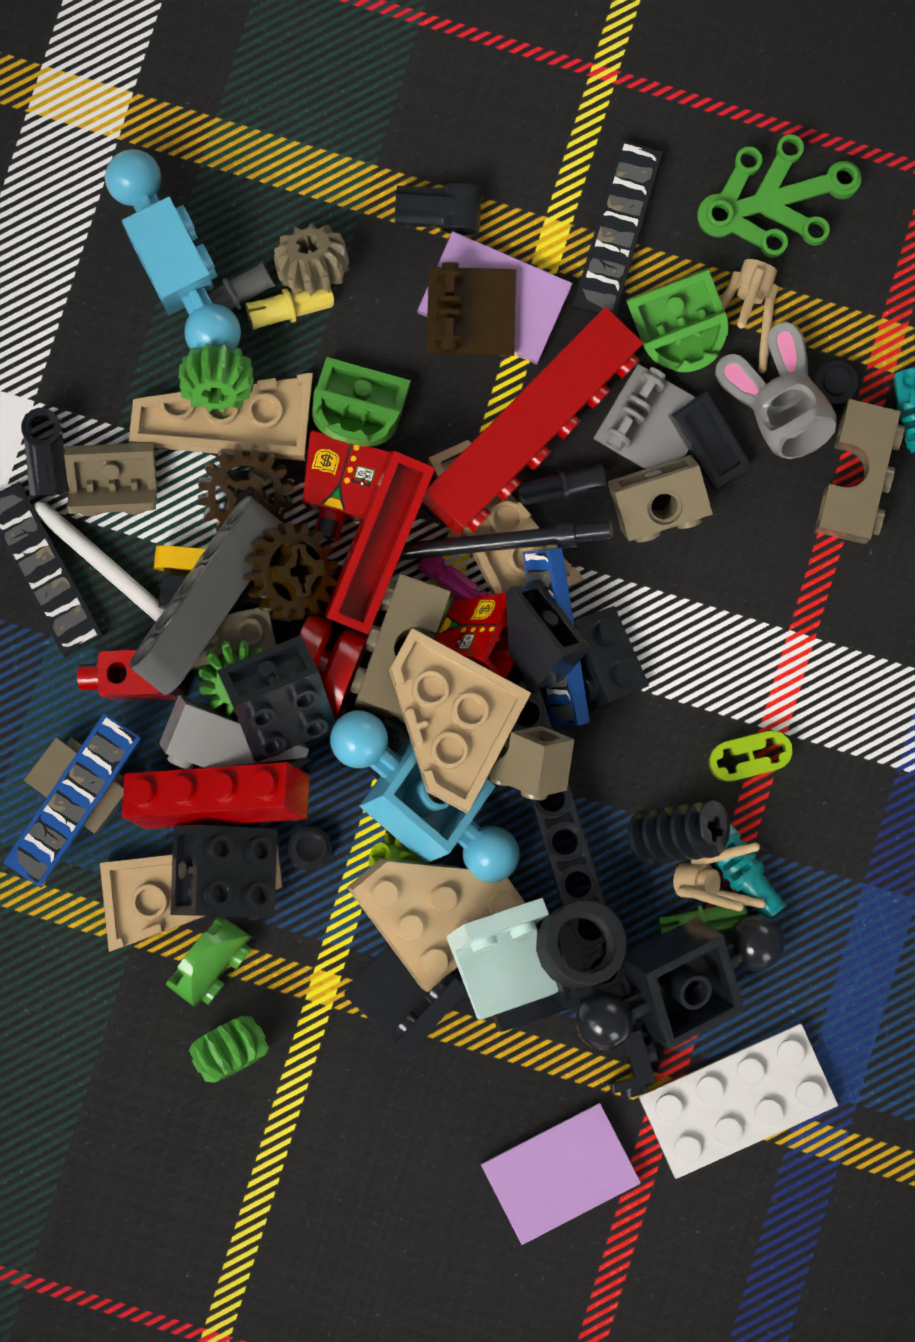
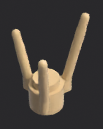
[720,259,779,374]
[673,843,766,911]

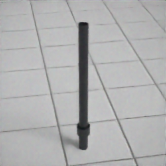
[398,520,613,561]

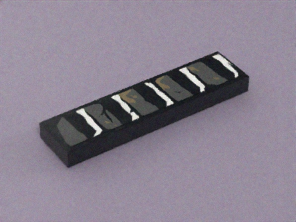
[573,141,662,316]
[0,481,103,657]

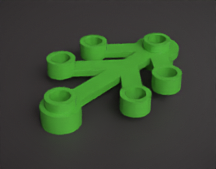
[697,134,862,258]

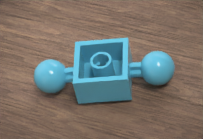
[105,149,241,350]
[330,711,520,883]

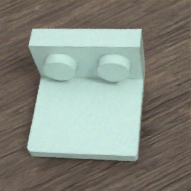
[446,898,558,1020]

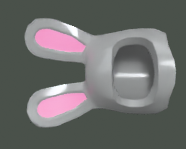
[715,322,836,459]

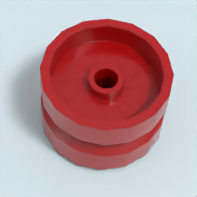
[299,614,369,722]

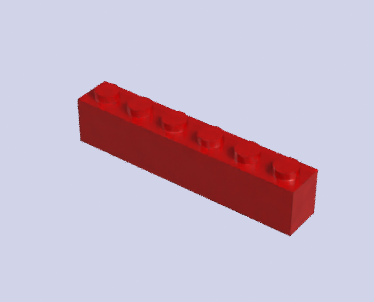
[422,307,643,536]

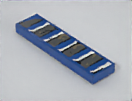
[522,548,590,726]
[3,714,142,888]

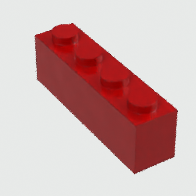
[323,451,435,634]
[122,762,309,829]

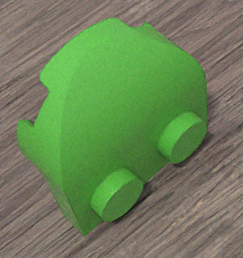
[626,268,728,372]
[312,357,411,446]
[166,916,252,1007]

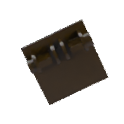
[426,262,516,356]

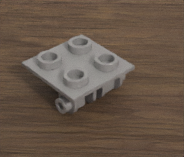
[593,364,695,469]

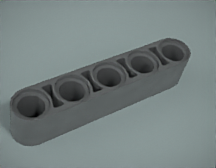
[129,496,282,696]

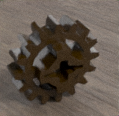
[198,444,293,532]
[243,523,338,620]

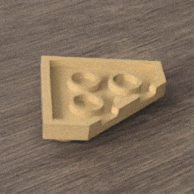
[389,628,531,813]
[347,859,525,992]

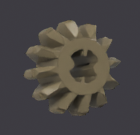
[274,223,349,297]

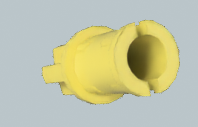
[245,287,334,330]

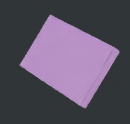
[418,231,572,365]
[481,1103,641,1245]

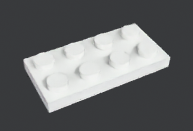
[638,1023,838,1179]

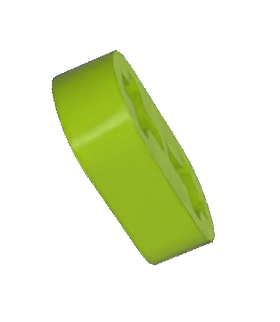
[708,731,792,782]

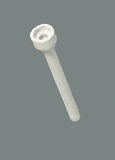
[33,501,164,621]

